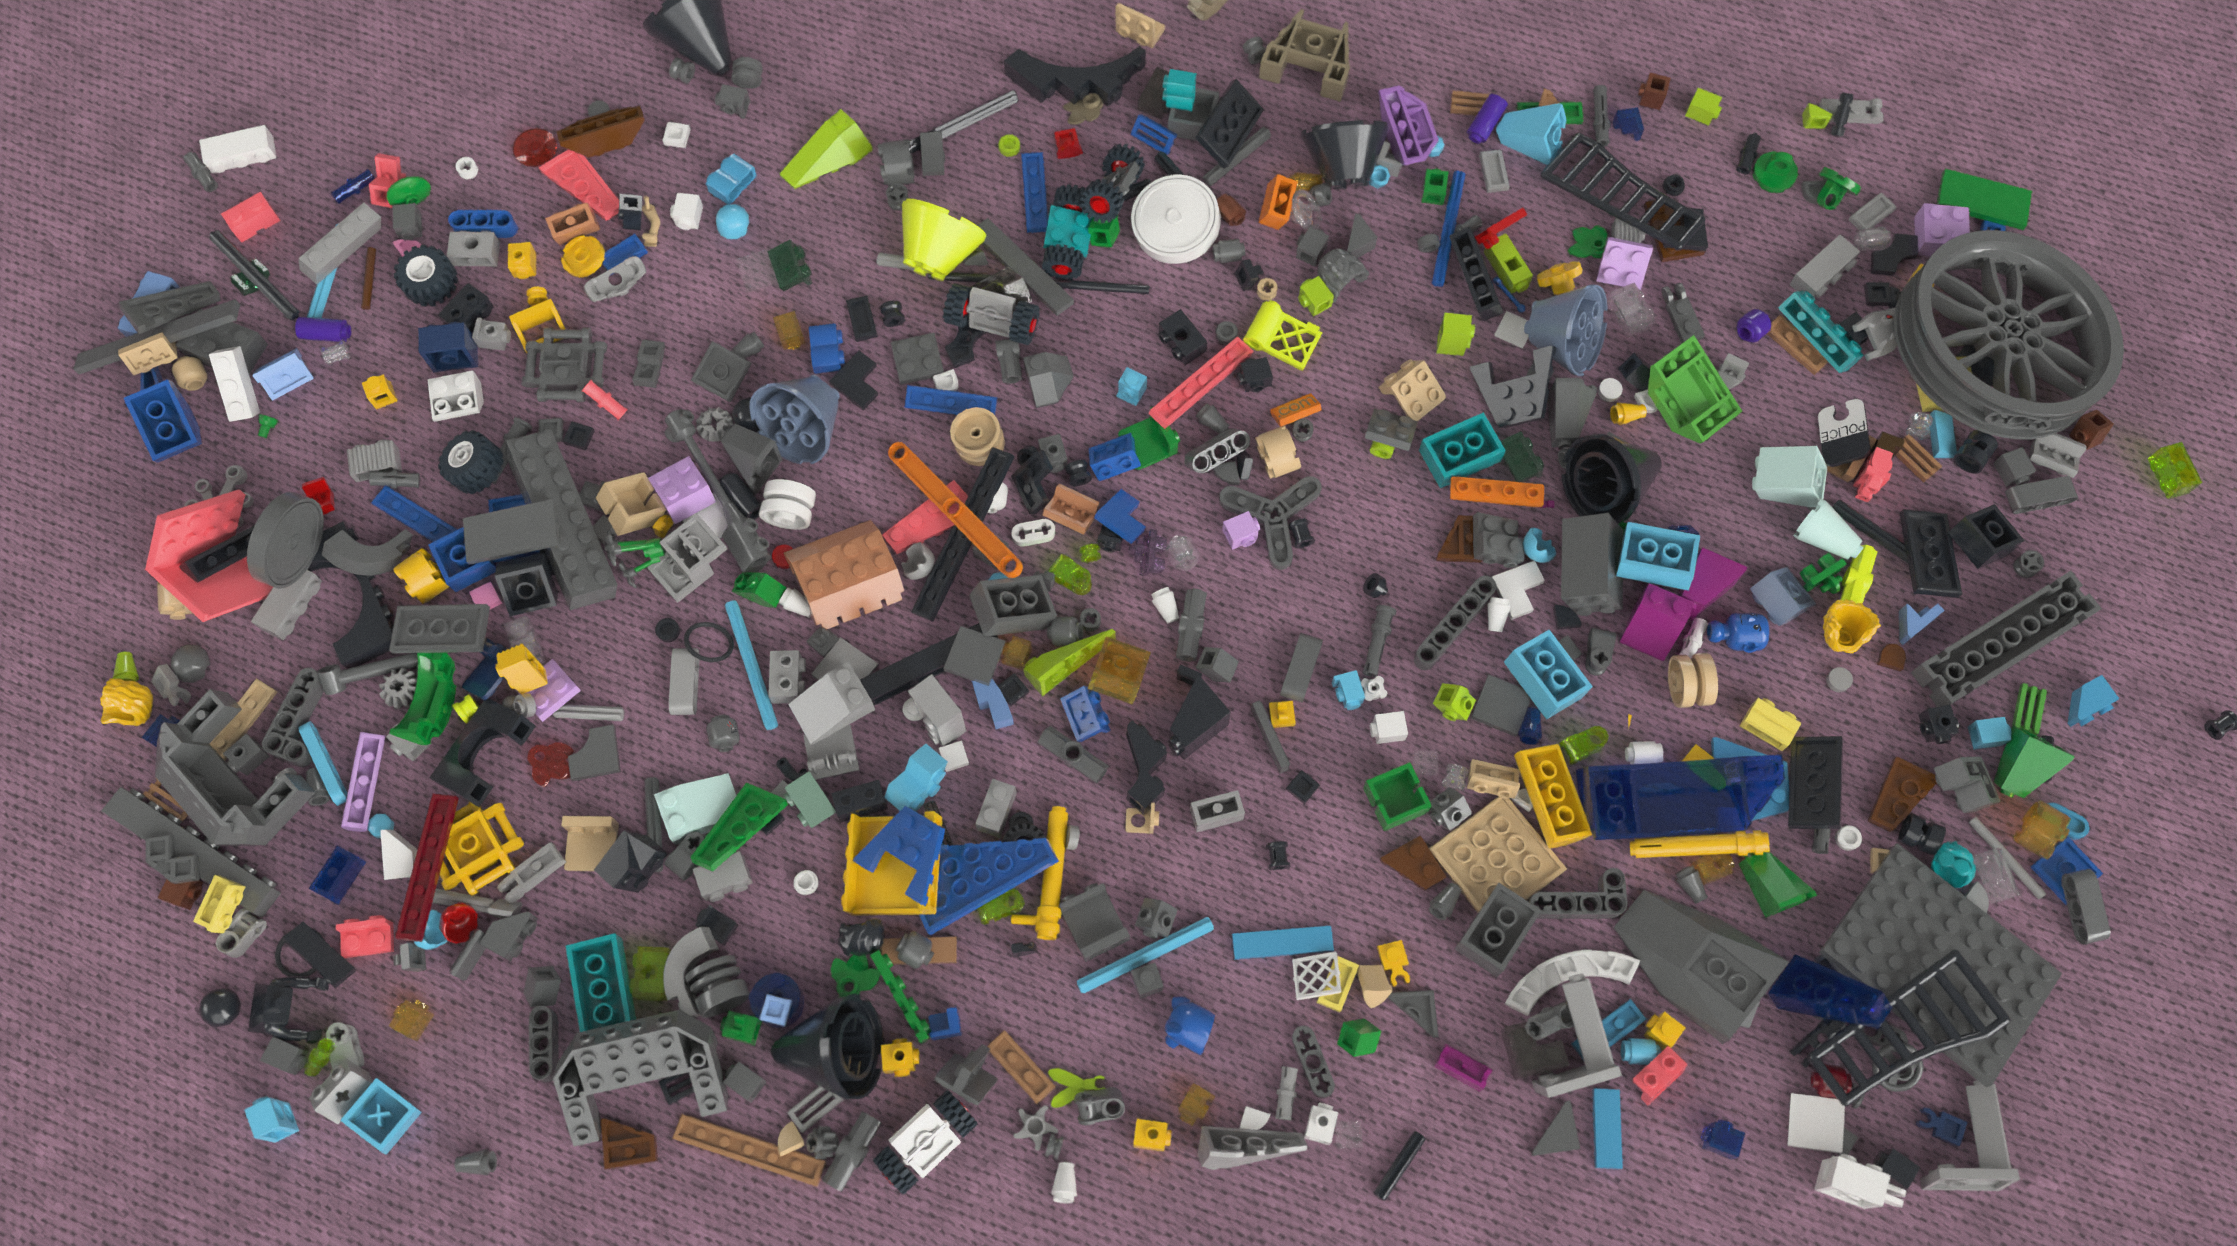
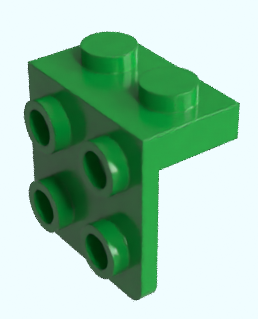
[1118,406,1180,470]

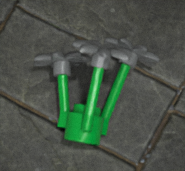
[604,529,665,588]

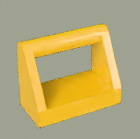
[509,299,566,353]

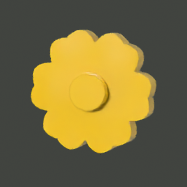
[1537,261,1582,295]

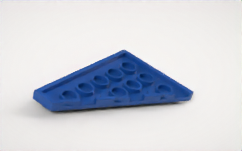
[919,838,1059,935]

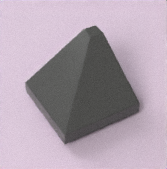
[962,247,988,265]

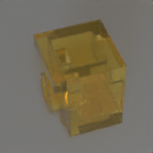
[1002,635,1032,671]
[1691,854,1734,886]
[1177,1083,1216,1126]

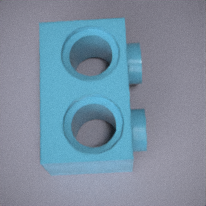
[244,1097,299,1143]

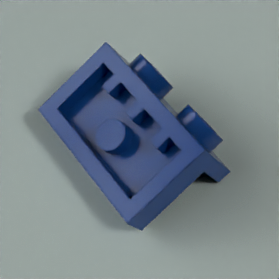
[1089,433,1141,481]
[1060,686,1111,742]

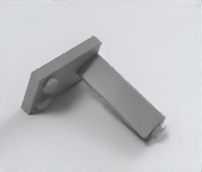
[1532,973,1622,1098]
[1920,1081,2020,1191]

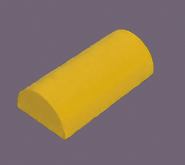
[1514,744,1593,848]

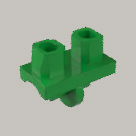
[1799,553,1847,594]

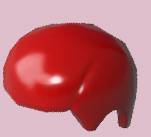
[439,902,478,944]

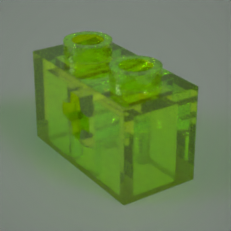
[630,946,671,1001]

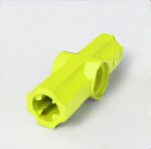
[1840,545,1878,604]

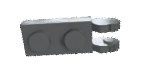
[1661,283,1705,344]

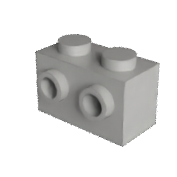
[768,650,806,704]

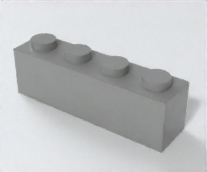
[298,202,381,284]

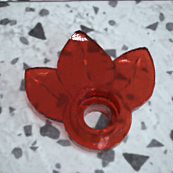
[527,742,574,788]

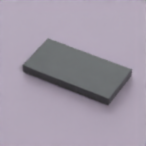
[463,499,560,565]
[389,604,490,653]

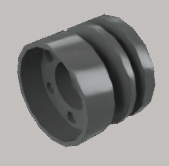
[685,955,751,1018]

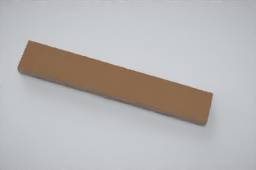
[672,1114,826,1187]

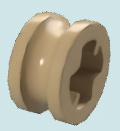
[1257,278,1277,301]

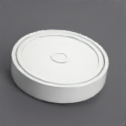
[1131,175,1221,264]

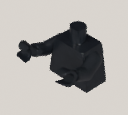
[248,976,329,1044]

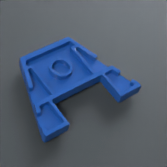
[853,806,945,906]

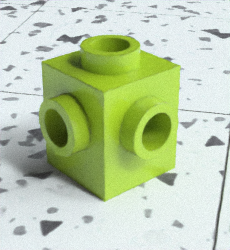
[1433,683,1476,721]

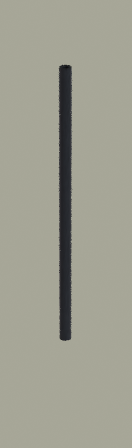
[928,272,1150,294]

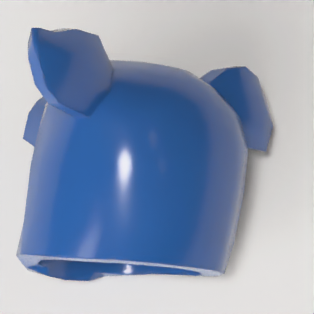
[1165,997,1215,1055]

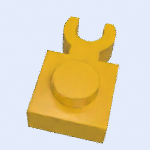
[1377,940,1410,987]

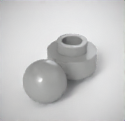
[502,693,536,718]

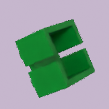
[1363,762,1432,831]

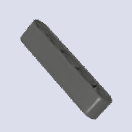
[1414,575,1496,670]

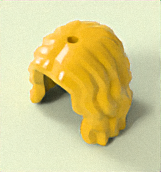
[1823,600,1881,653]
[100,678,153,726]

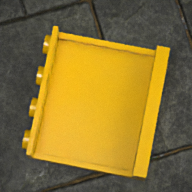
[841,811,942,916]

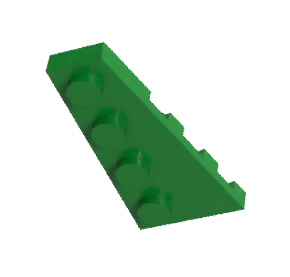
[690,782,788,872]

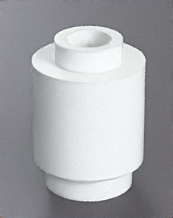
[1625,741,1663,766]

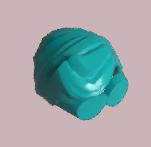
[1931,841,1976,889]

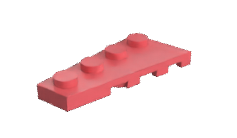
[539,149,619,221]
[882,480,968,554]

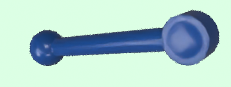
[1492,276,1526,313]

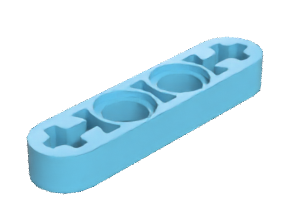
[298,721,348,806]

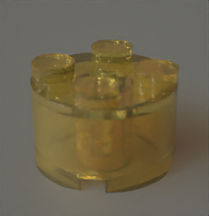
[2012,800,2071,859]

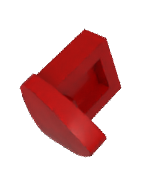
[1054,128,1083,159]

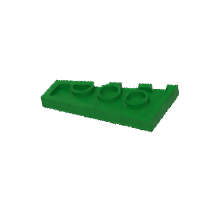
[870,950,932,1044]

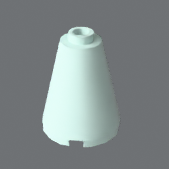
[1793,499,1864,560]

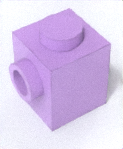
[1222,511,1260,549]

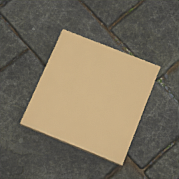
[1429,796,1567,912]

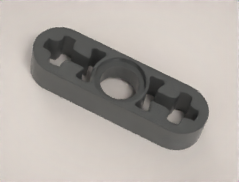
[1292,1026,1335,1098]

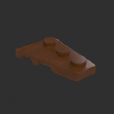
[1644,200,1706,262]
[1868,756,1937,832]

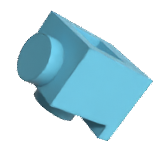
[1116,367,1147,406]
[1332,670,1365,710]

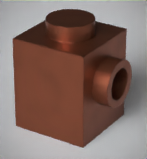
[1638,73,1671,110]
[2069,409,2114,450]
[158,879,203,910]

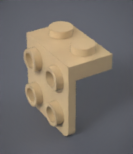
[1379,359,1446,421]

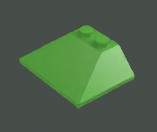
[1648,335,1742,444]

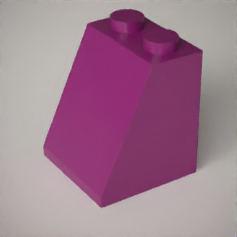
[1677,548,1747,621]
[1619,583,1695,661]

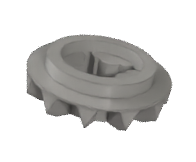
[696,406,733,442]

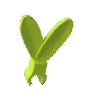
[1048,1068,1105,1108]

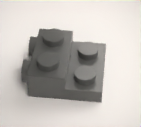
[1473,512,1524,568]

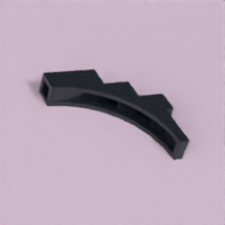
[1004,46,1146,107]

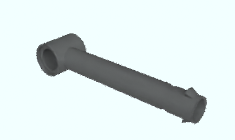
[317,653,418,695]

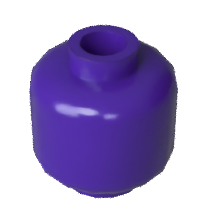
[1736,309,1771,343]

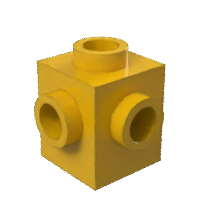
[881,1039,920,1077]

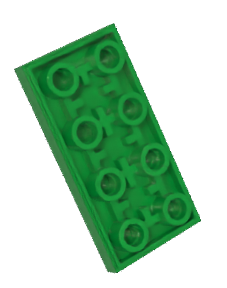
[1937,168,2032,230]

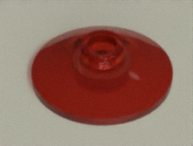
[513,128,557,167]

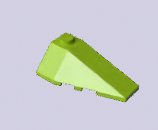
[1024,628,1116,697]

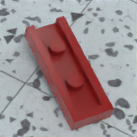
[1475,208,1528,249]

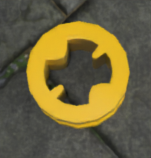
[526,287,548,306]

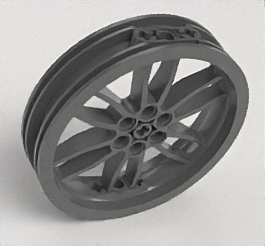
[1894,230,2124,440]

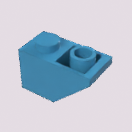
[2067,675,2119,727]

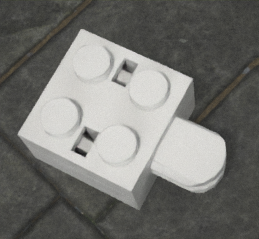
[1814,1154,1906,1209]

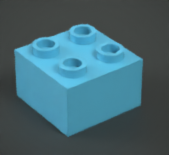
[340,1078,421,1155]

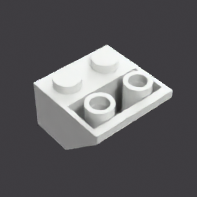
[427,370,484,422]

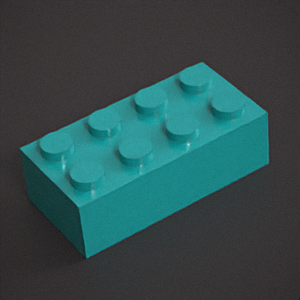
[566,933,636,1032]

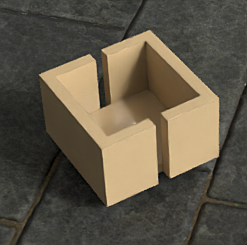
[596,472,666,536]

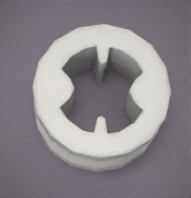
[456,157,478,179]

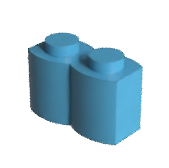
[706,154,757,205]

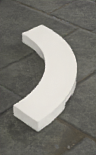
[1505,950,1640,1016]

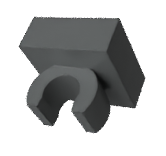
[806,626,839,658]
[393,943,426,972]

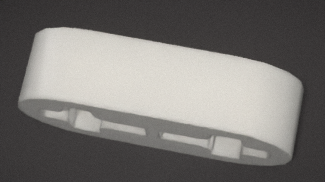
[1012,519,1055,546]

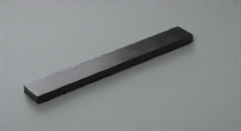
[911,447,1015,622]

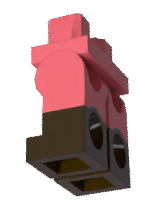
[1853,431,1905,502]

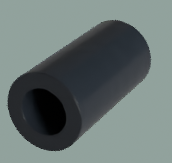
[720,473,761,520]

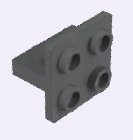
[934,1044,998,1105]

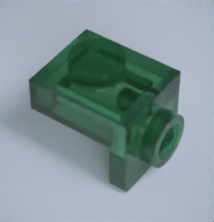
[231,258,270,296]

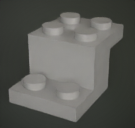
[647,513,727,603]

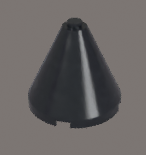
[643,0,733,76]
[1561,434,1662,524]
[771,994,884,1100]

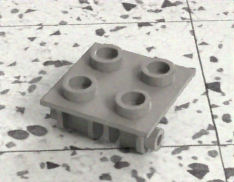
[803,725,859,780]

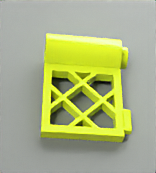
[1243,301,1322,371]

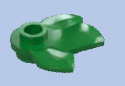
[1568,225,1608,259]
[831,955,881,996]

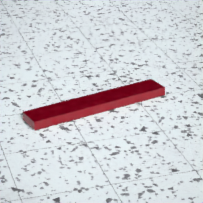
[395,793,459,942]

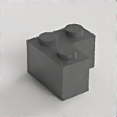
[1934,756,2001,813]

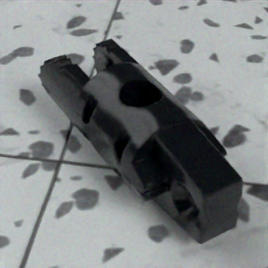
[1789,1011,1849,1068]

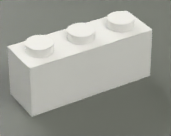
[200,125,276,173]
[209,346,260,422]

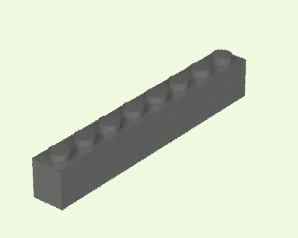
[101,787,281,918]

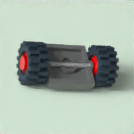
[1080,144,1145,223]

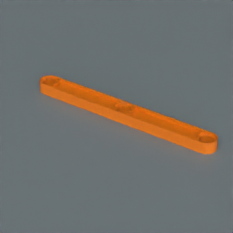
[888,442,1023,578]

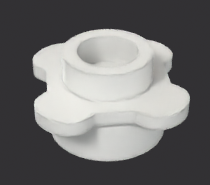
[1361,676,1387,701]

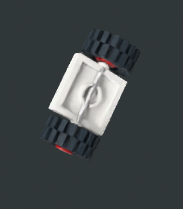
[872,1089,978,1195]

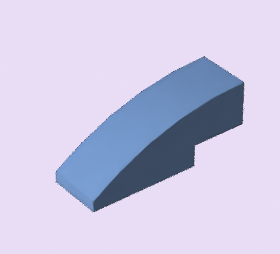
[972,679,1014,730]

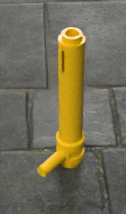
[1011,806,1068,940]
[1630,830,1769,858]

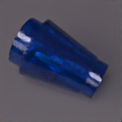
[1518,707,1542,745]

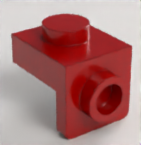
[302,477,335,515]

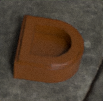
[1877,644,1906,672]

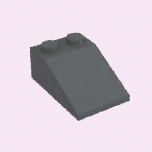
[1455,883,1541,977]

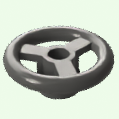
[1872,1042,1924,1092]

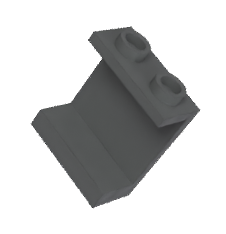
[1059,883,1130,962]

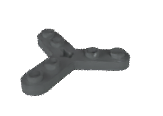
[1219,476,1322,570]

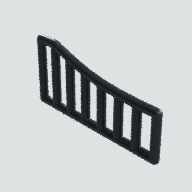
[1540,133,1706,251]
[1807,950,2011,1107]

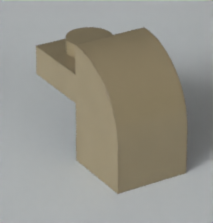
[1187,0,1227,21]

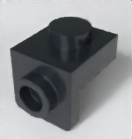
[695,905,739,946]

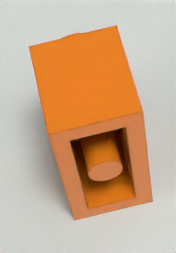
[1258,174,1297,230]

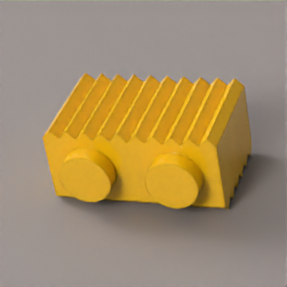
[495,643,548,694]

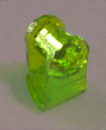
[1048,554,1092,595]
[1559,726,1609,765]
[977,888,1025,925]

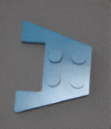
[1711,737,1789,830]

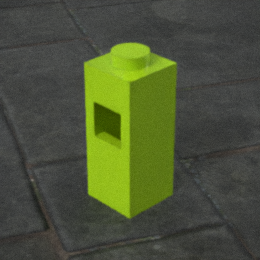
[1483,233,1533,294]

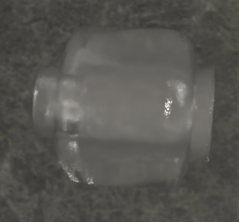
[1166,536,1200,571]

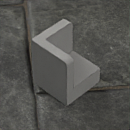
[1376,142,1402,177]

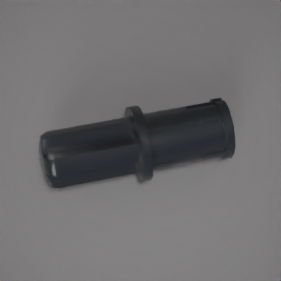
[1736,133,1761,175]

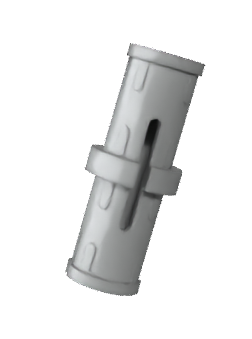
[1275,1066,1298,1121]

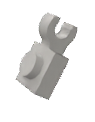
[151,664,191,706]

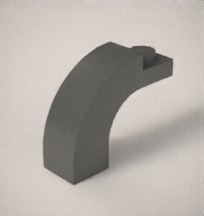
[322,529,413,575]

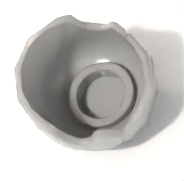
[901,542,935,580]

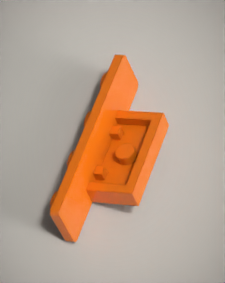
[1450,476,1544,507]

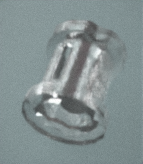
[321,340,352,366]

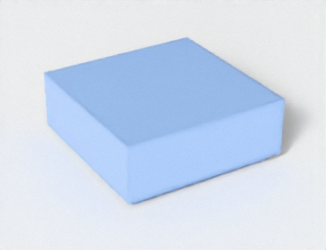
[760,994,793,1026]

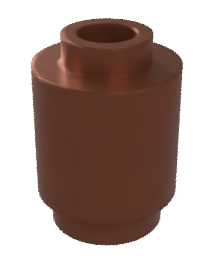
[1217,194,1246,226]

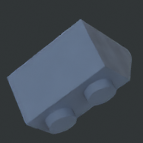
[1750,567,1816,626]

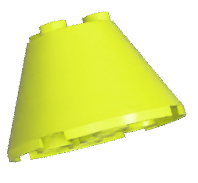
[902,199,986,282]

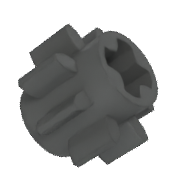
[806,1126,839,1159]

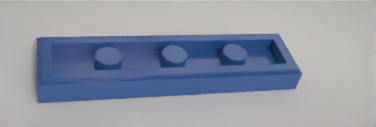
[1021,152,1048,233]
[904,385,998,415]
[371,486,458,542]

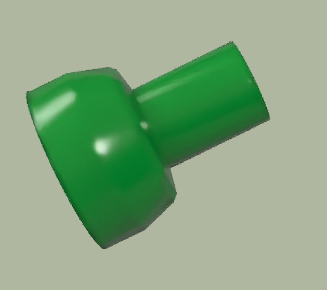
[257,414,278,439]

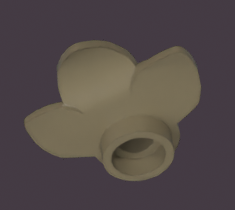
[1063,94,1103,124]

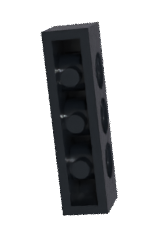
[1449,227,1504,321]

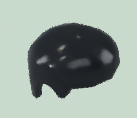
[732,397,760,433]
[199,988,241,1028]

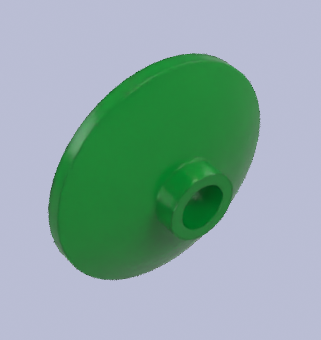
[386,176,431,206]

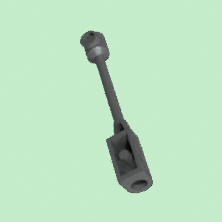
[664,409,771,572]

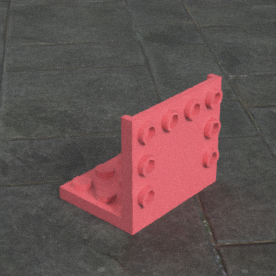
[145,489,273,622]

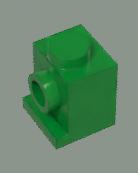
[1421,169,1449,205]

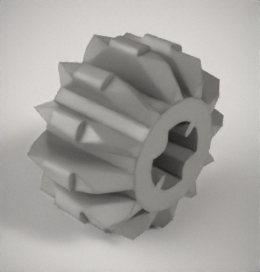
[379,668,417,710]

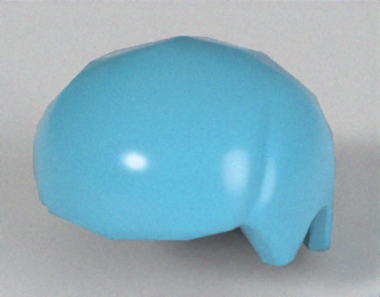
[716,204,750,239]
[1522,527,1556,563]
[413,910,448,950]

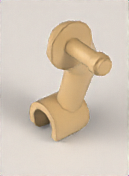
[642,196,660,247]

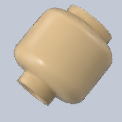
[172,356,207,391]

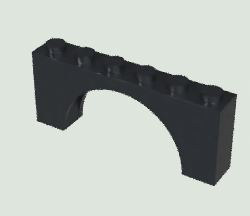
[307,522,394,669]

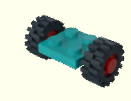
[1042,184,1093,280]

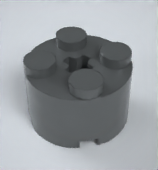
[878,139,915,186]

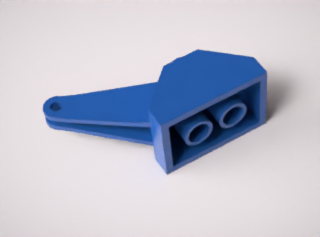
[124,366,202,463]

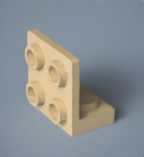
[1116,3,1165,49]
[118,332,178,375]
[562,816,619,871]

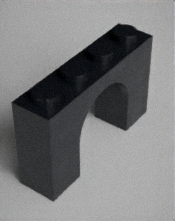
[429,698,536,807]

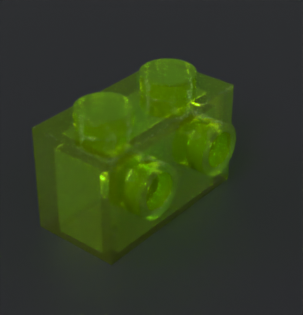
[2148,442,2203,499]

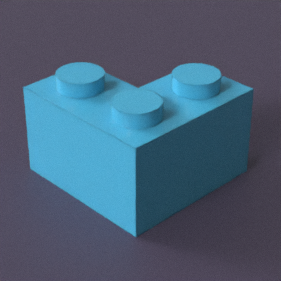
[884,744,948,811]

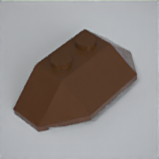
[556,105,645,158]

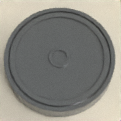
[247,492,324,589]

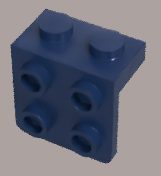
[462,637,507,700]

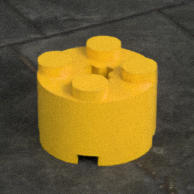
[393,548,449,604]

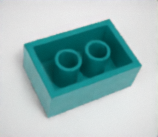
[1419,412,1506,488]

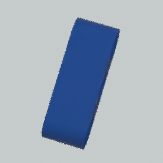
[448,210,518,238]

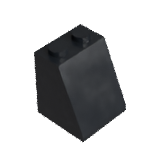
[1168,676,1231,760]

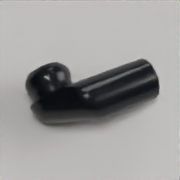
[776,758,808,781]

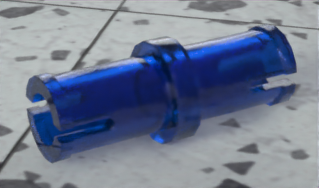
[330,169,375,204]

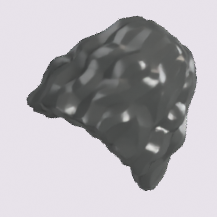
[1317,248,1369,303]

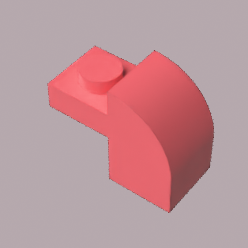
[369,153,406,208]

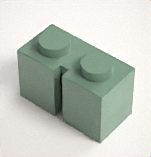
[783,771,836,829]

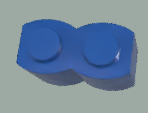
[809,323,845,374]

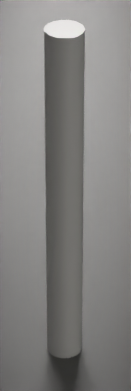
[1968,817,2047,900]

